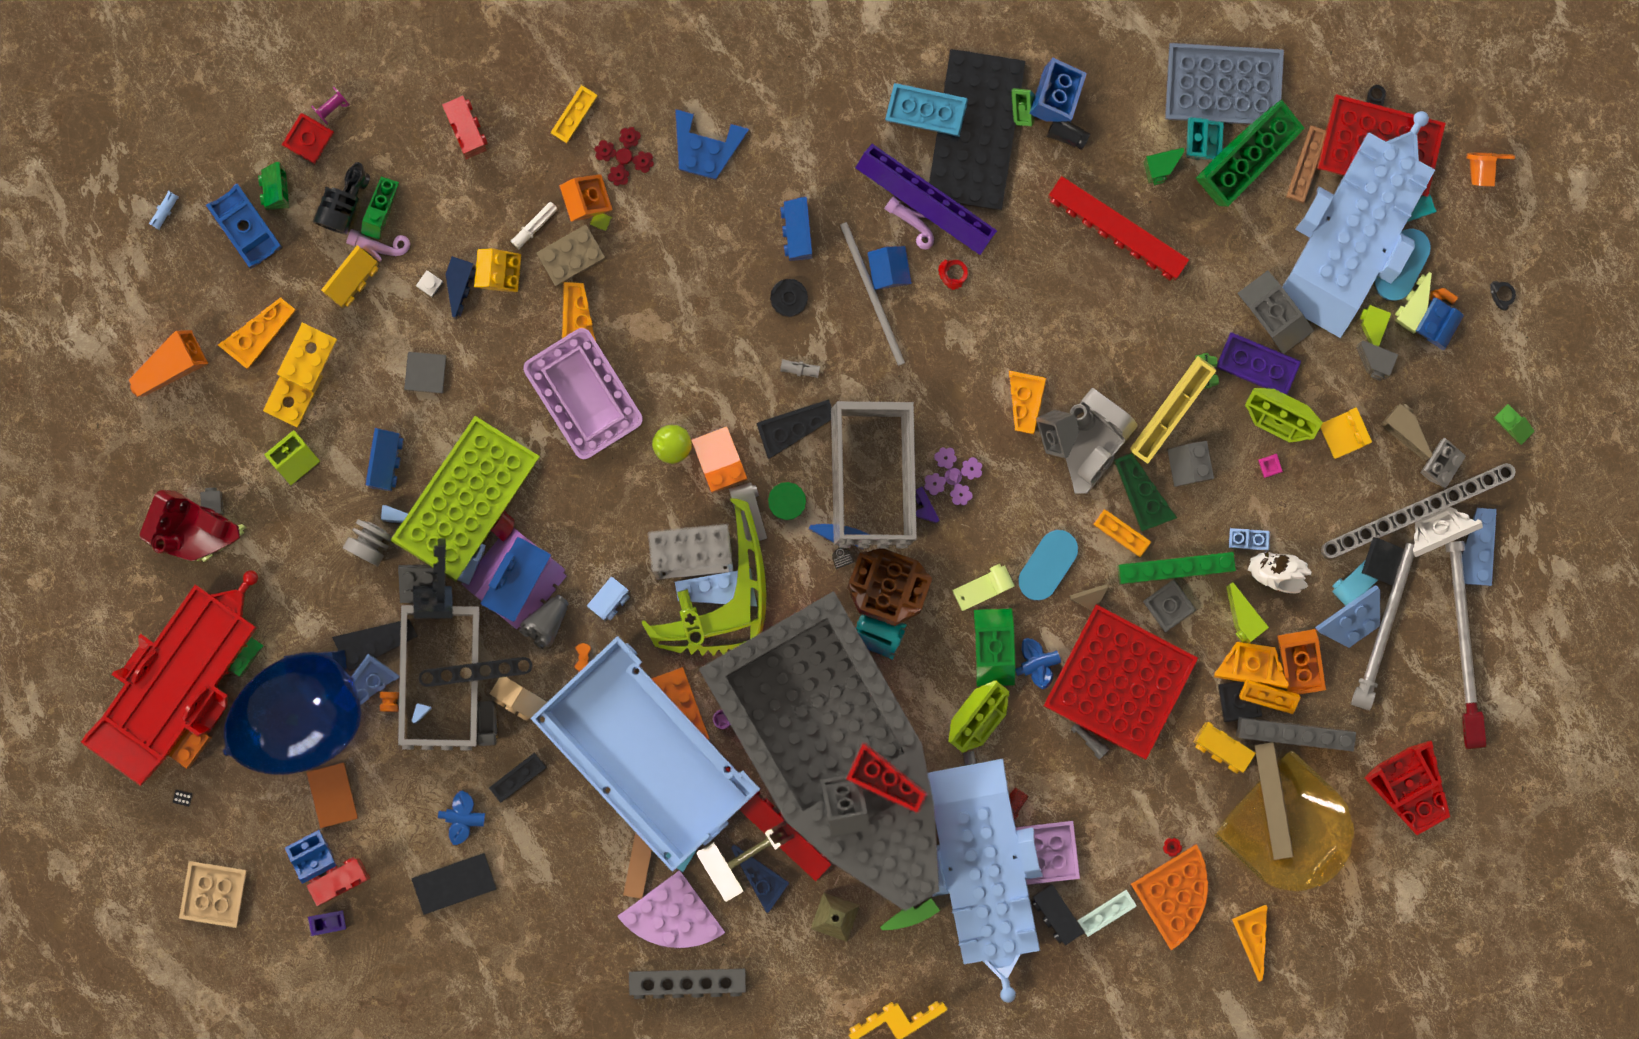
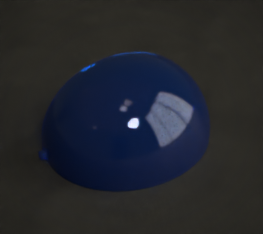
[223,652,361,775]

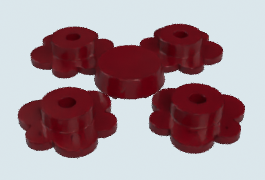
[594,127,654,186]

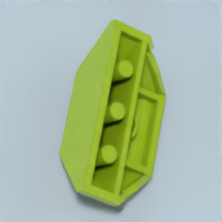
[1245,388,1323,442]
[948,680,1009,753]

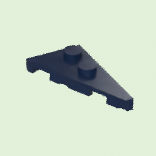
[731,845,789,913]

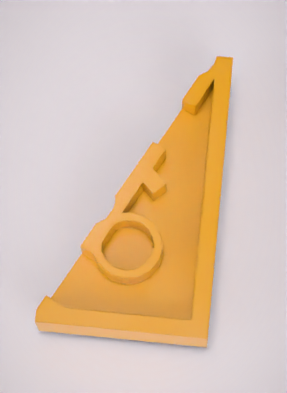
[1232,904,1267,982]

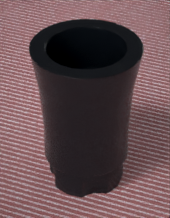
[1046,121,1090,150]

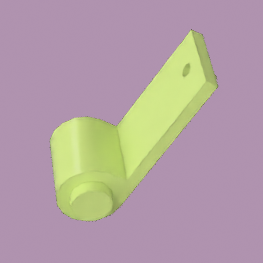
[952,564,1014,611]

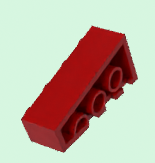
[847,743,928,812]

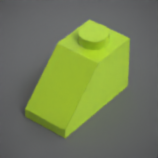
[1360,305,1391,347]

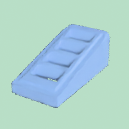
[381,505,408,523]

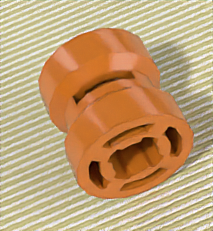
[380,692,399,712]

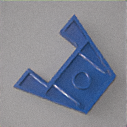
[675,109,749,180]

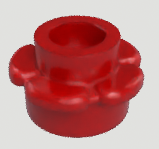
[1163,838,1182,857]

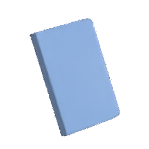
[412,703,432,724]

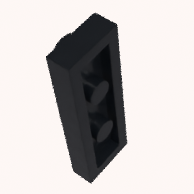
[489,752,547,803]

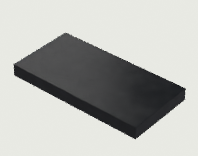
[411,853,497,915]

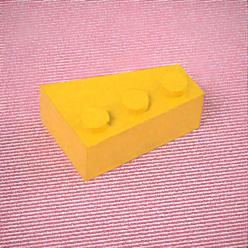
[1193,722,1256,774]

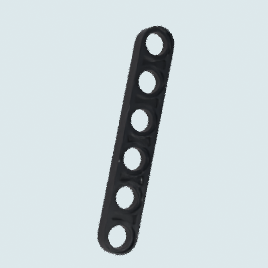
[419,657,533,687]

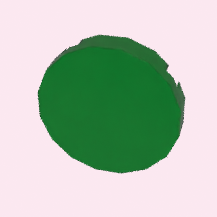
[768,482,806,520]

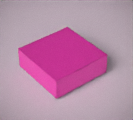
[1258,454,1283,478]

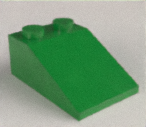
[258,162,290,210]

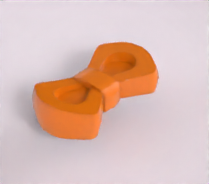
[574,643,591,672]

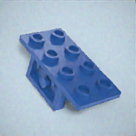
[481,537,551,622]

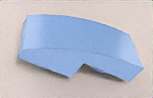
[1229,528,1270,550]

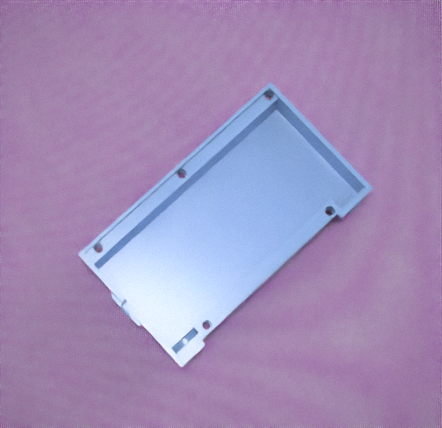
[531,636,760,872]

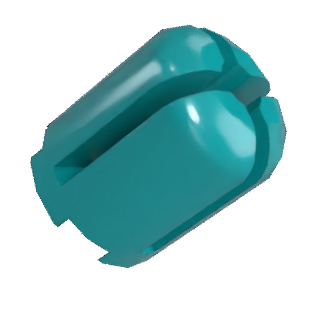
[855,614,907,660]

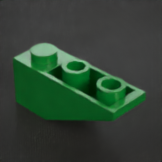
[361,177,399,239]

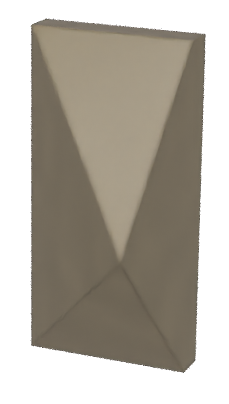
[1069,584,1108,611]

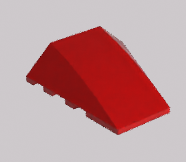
[1364,741,1450,835]

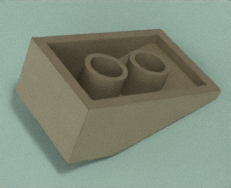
[1380,404,1432,461]

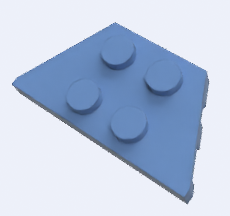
[1315,585,1380,648]

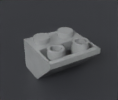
[1420,438,1466,488]

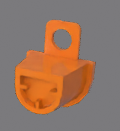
[1466,153,1515,186]

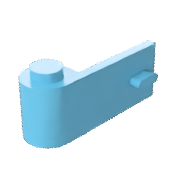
[1332,561,1378,606]

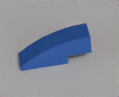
[809,524,870,549]

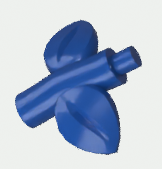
[1015,638,1062,689]
[438,791,485,845]

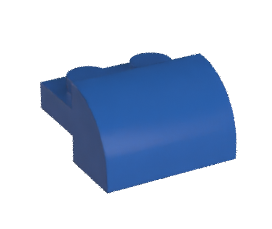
[1416,298,1464,350]
[285,830,337,884]

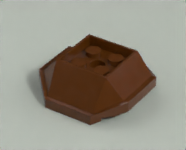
[847,548,932,626]

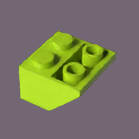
[264,430,321,486]

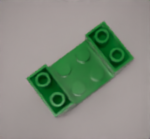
[974,609,1015,687]

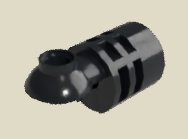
[313,162,370,235]

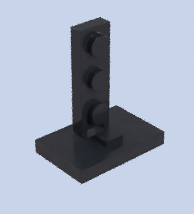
[413,538,453,618]

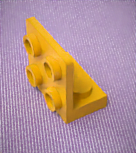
[1320,407,1372,459]

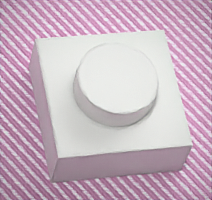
[416,271,443,297]

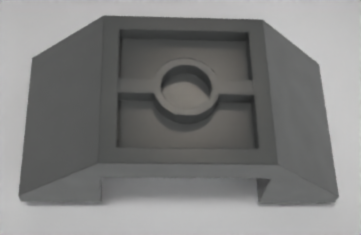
[1237,270,1314,354]

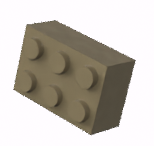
[536,225,605,287]

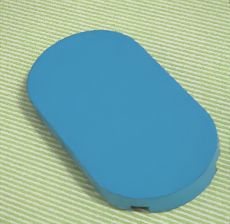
[1375,229,1431,301]
[1019,530,1078,600]

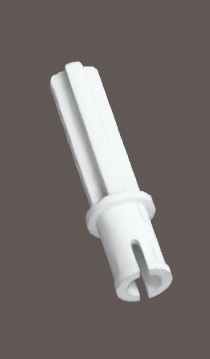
[511,202,557,249]

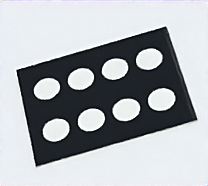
[172,790,192,807]

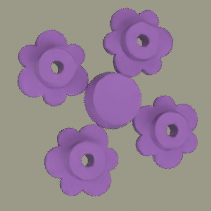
[924,447,982,505]

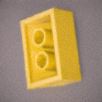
[322,245,379,309]

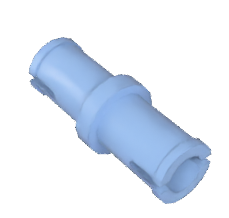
[149,191,179,230]

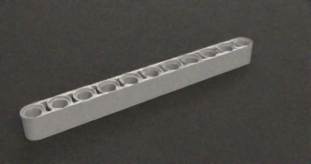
[1321,463,1515,559]

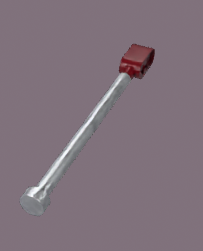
[1445,541,1486,749]

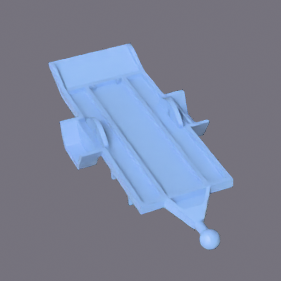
[1282,111,1435,338]
[928,759,1043,1003]

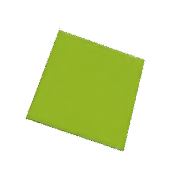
[590,214,612,231]

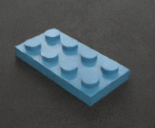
[885,83,968,136]

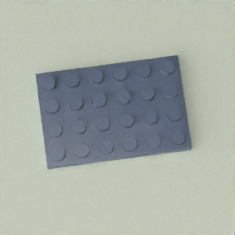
[1165,43,1284,125]

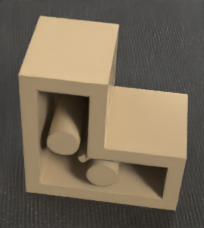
[490,677,547,721]

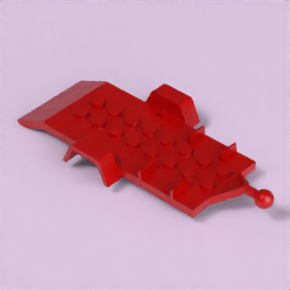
[81,570,258,786]

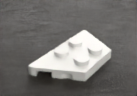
[1413,507,1483,557]

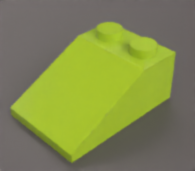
[1226,582,1269,643]

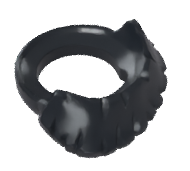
[1490,281,1516,311]

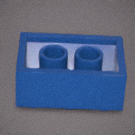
[1029,58,1087,122]
[780,197,812,261]
[366,428,404,491]

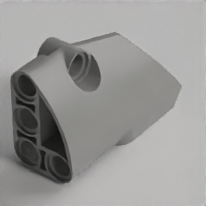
[1066,388,1138,494]

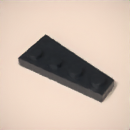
[756,399,832,460]
[332,619,418,671]

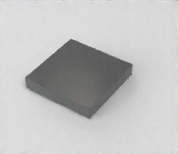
[404,352,447,394]
[1143,579,1196,632]

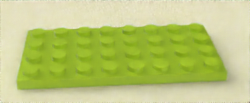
[391,416,540,582]

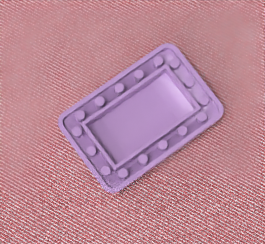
[523,328,642,459]

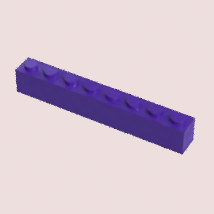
[855,144,997,255]

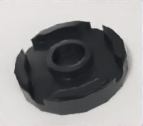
[770,279,808,317]

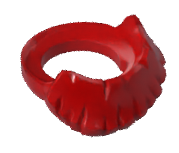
[938,259,968,290]

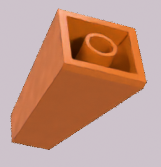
[129,330,208,397]

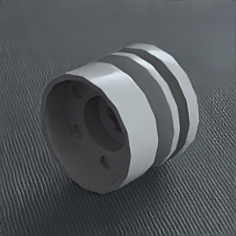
[343,519,392,567]

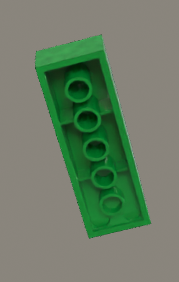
[1196,100,1305,207]

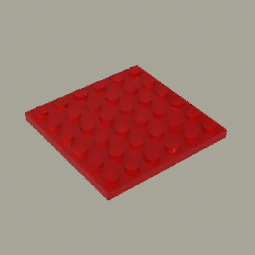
[1043,604,1198,760]

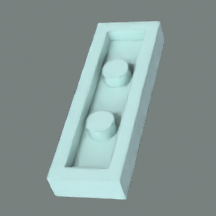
[1077,890,1137,937]

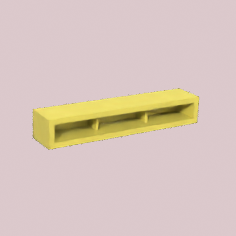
[1130,356,1216,463]

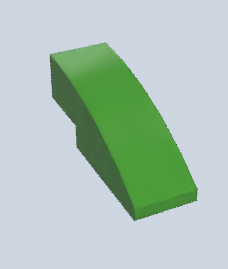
[880,898,940,930]

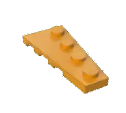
[218,297,296,369]

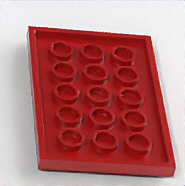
[1317,94,1446,197]

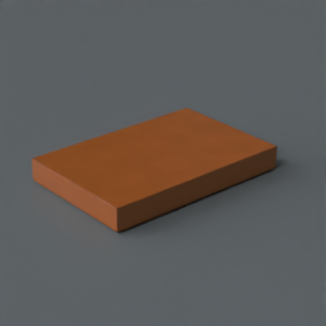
[306,763,358,828]

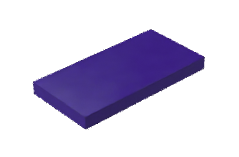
[1216,332,1301,395]

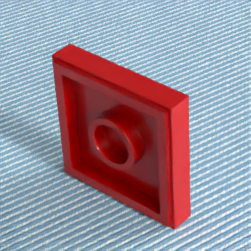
[282,112,335,165]

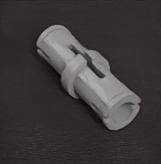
[780,359,820,378]

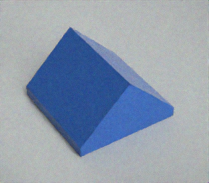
[868,246,911,290]

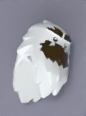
[1248,551,1312,593]

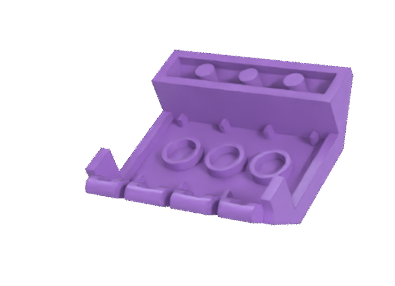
[462,528,566,629]

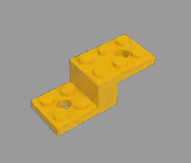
[263,323,337,428]
[848,1001,947,1039]

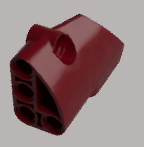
[139,490,240,561]

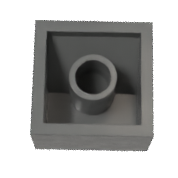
[1356,340,1398,381]
[1036,410,1079,458]
[1167,441,1214,487]

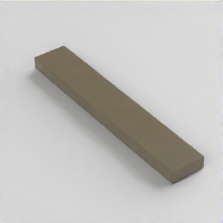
[1255,742,1294,860]

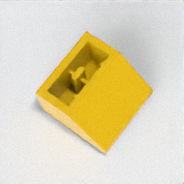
[474,248,521,292]

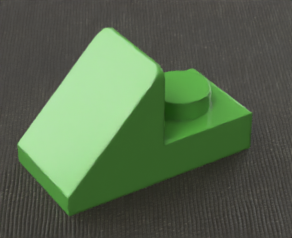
[1012,88,1035,126]
[1494,404,1535,445]

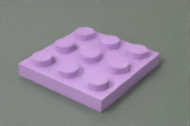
[1016,821,1080,885]

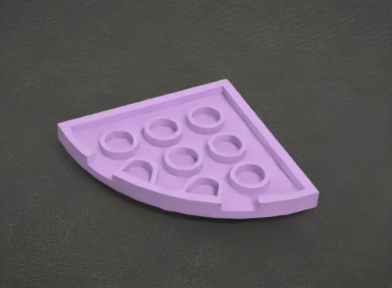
[617,870,725,948]

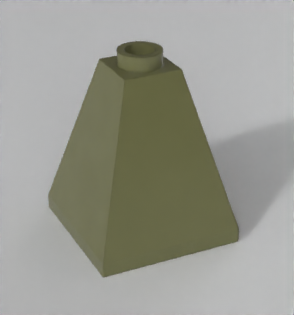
[811,892,860,942]

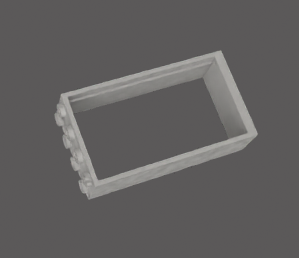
[831,401,916,549]
[648,525,733,580]
[398,605,479,751]

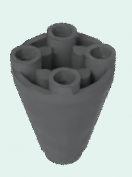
[519,595,569,649]

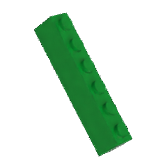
[1117,552,1236,585]

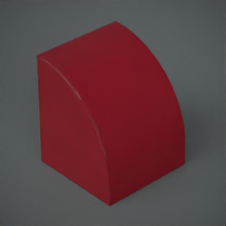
[491,511,515,542]

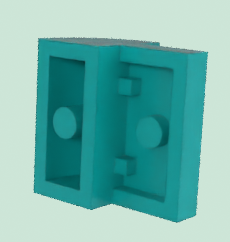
[1186,117,1224,160]

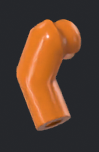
[1429,288,1458,305]

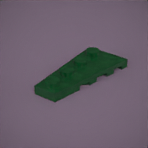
[1114,453,1177,532]

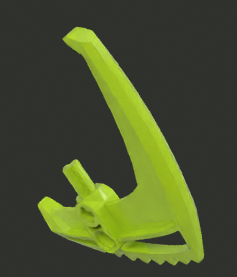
[642,498,766,656]

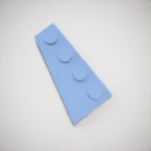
[675,569,757,607]

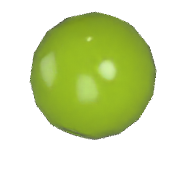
[652,424,692,464]

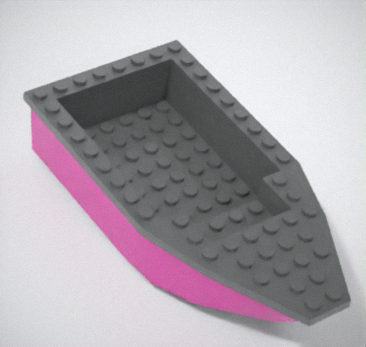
[699,591,939,911]

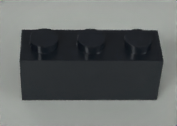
[1032,884,1085,946]

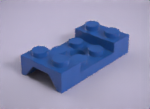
[206,184,282,269]

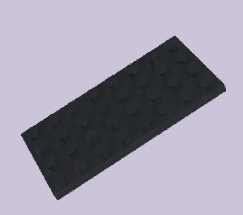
[929,49,1026,211]

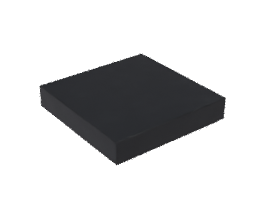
[1362,537,1405,585]
[1218,681,1262,722]

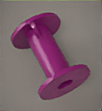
[311,86,350,125]

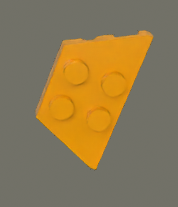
[1214,642,1288,689]

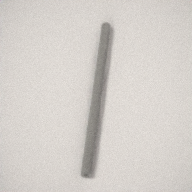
[840,222,905,366]

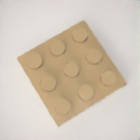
[179,861,247,928]

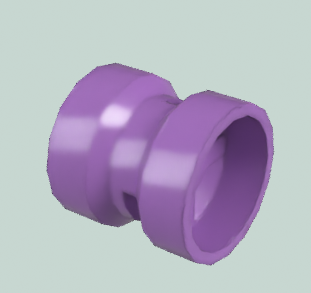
[713,710,731,729]

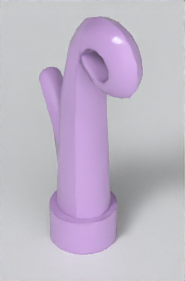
[884,197,934,249]
[346,229,410,262]

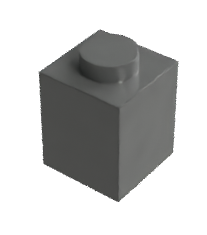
[200,488,224,515]

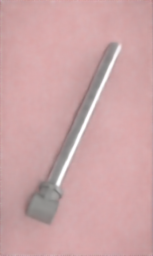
[1351,543,1415,711]

